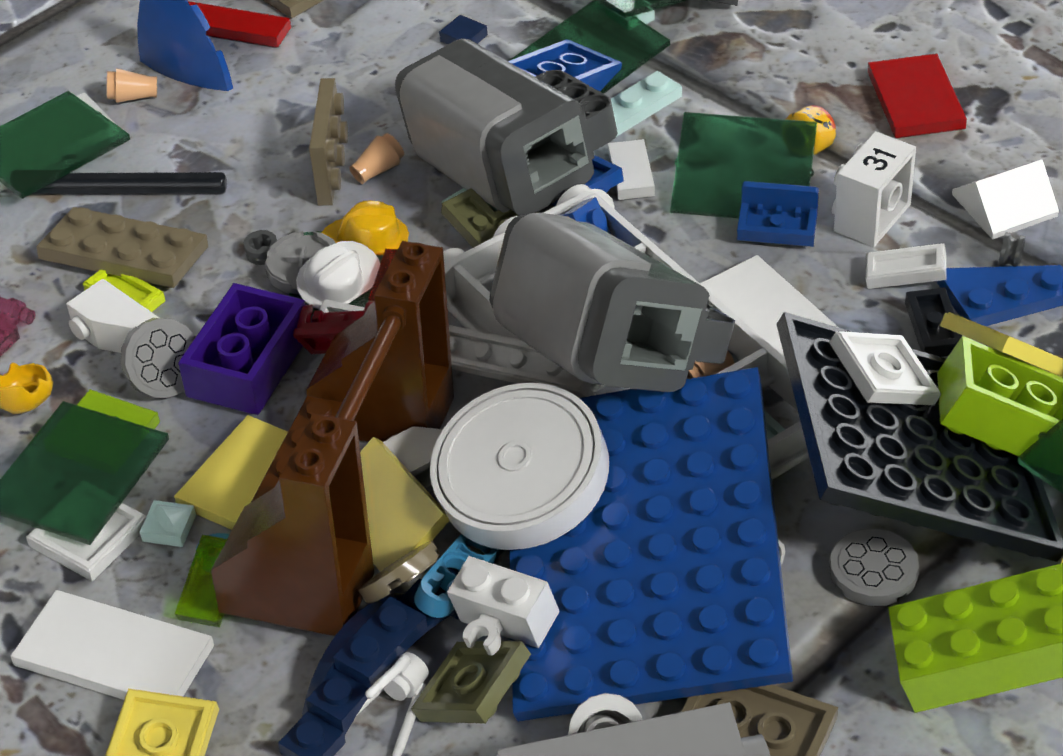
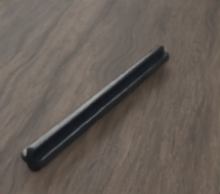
[11,172,227,195]

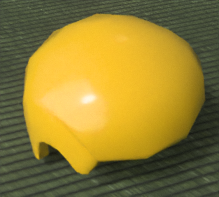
[0,362,53,414]

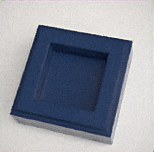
[439,15,488,44]

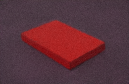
[867,53,967,138]

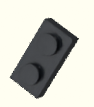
[905,288,962,357]

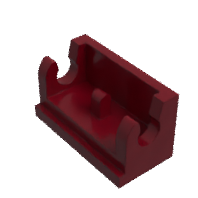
[293,301,375,354]

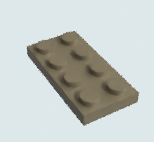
[36,207,208,288]

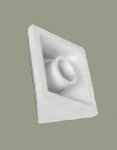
[952,160,1059,239]

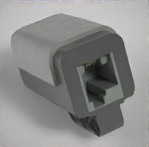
[395,38,618,215]
[489,213,735,392]

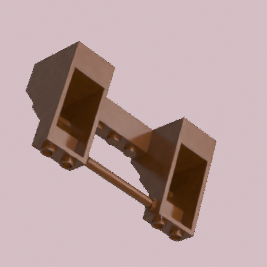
[211,241,454,636]

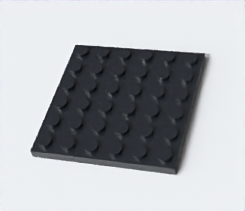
[776,312,1063,562]

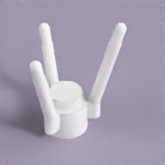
[357,652,429,756]

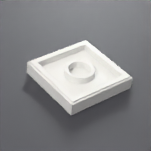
[829,332,941,405]
[26,483,146,582]

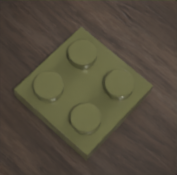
[411,641,531,724]

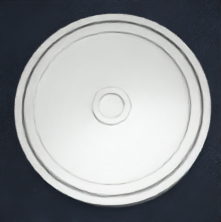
[430,383,609,550]

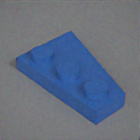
[936,265,1063,326]

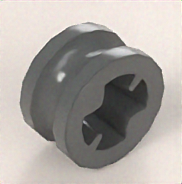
[243,230,277,265]
[998,232,1026,267]

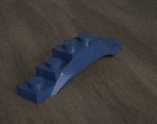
[278,568,459,756]

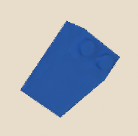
[508,39,622,91]

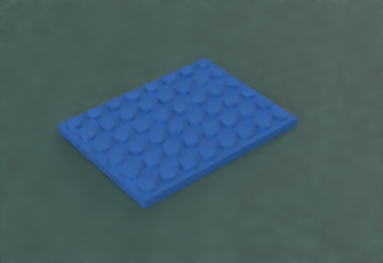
[510,367,793,722]

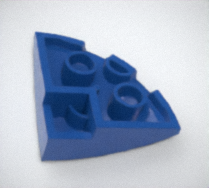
[137,0,233,91]

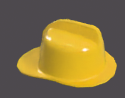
[321,200,409,255]

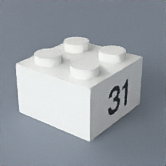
[832,131,916,248]

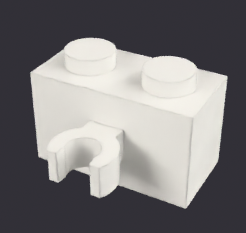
[447,556,560,656]

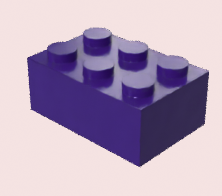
[178,283,306,415]

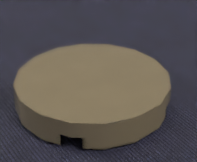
[358,540,441,604]

